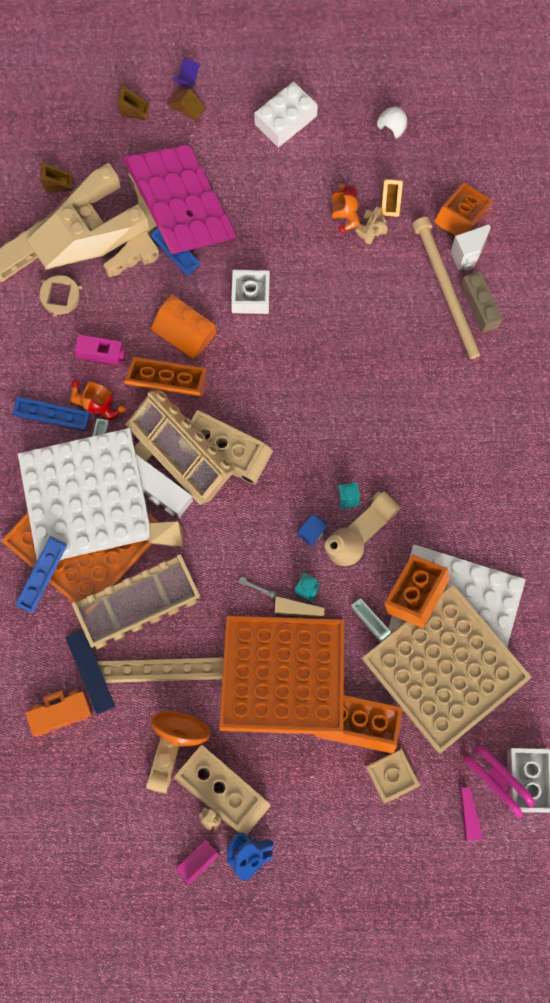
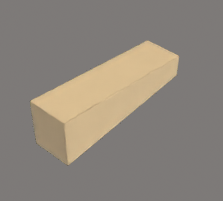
[275,597,324,618]

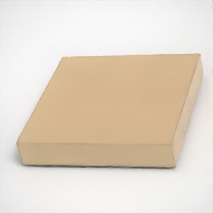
[366,749,420,804]

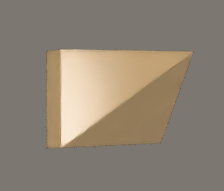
[149,521,183,547]

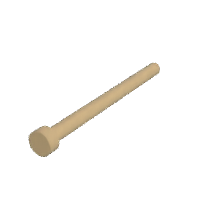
[412,217,480,359]

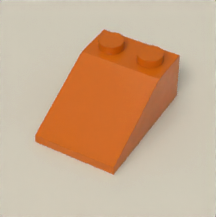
[434,182,493,236]

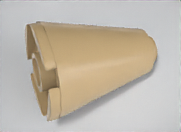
[325,528,364,566]

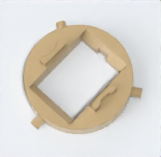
[40,275,82,317]

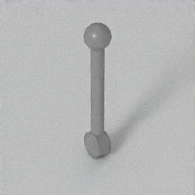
[239,577,277,598]

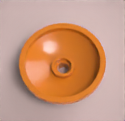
[150,711,211,747]

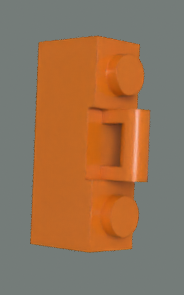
[25,690,93,737]

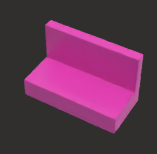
[176,839,220,885]

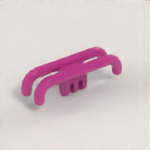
[464,745,535,818]

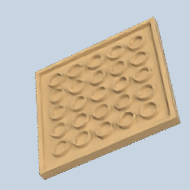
[362,585,532,754]

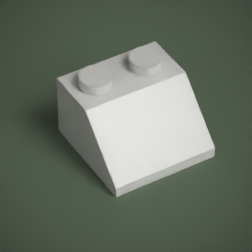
[450,225,491,271]

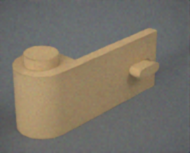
[347,491,401,545]

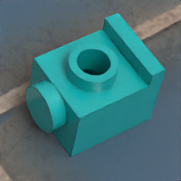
[337,482,360,509]
[294,573,320,603]

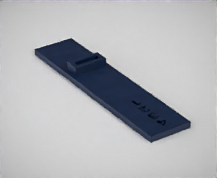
[65,630,116,715]

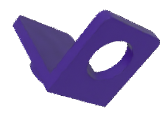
[172,59,200,87]

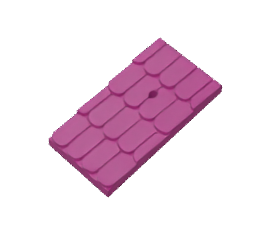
[123,145,237,254]

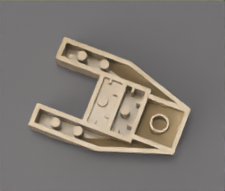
[27,163,149,269]

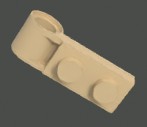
[147,738,180,794]

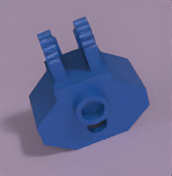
[227,832,274,881]

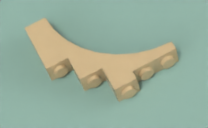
[103,173,159,278]

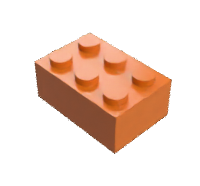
[385,554,450,628]

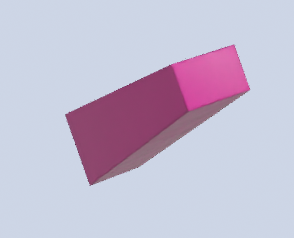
[460,787,484,841]

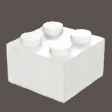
[231,270,270,314]

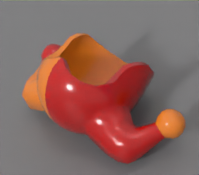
[332,184,360,233]
[70,380,126,421]

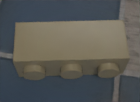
[460,271,503,333]

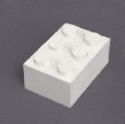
[254,82,318,147]
[507,748,550,813]

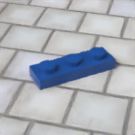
[150,228,201,277]

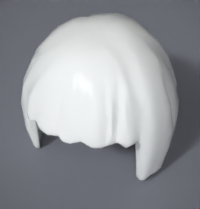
[377,107,407,139]

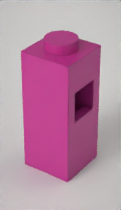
[74,334,126,366]

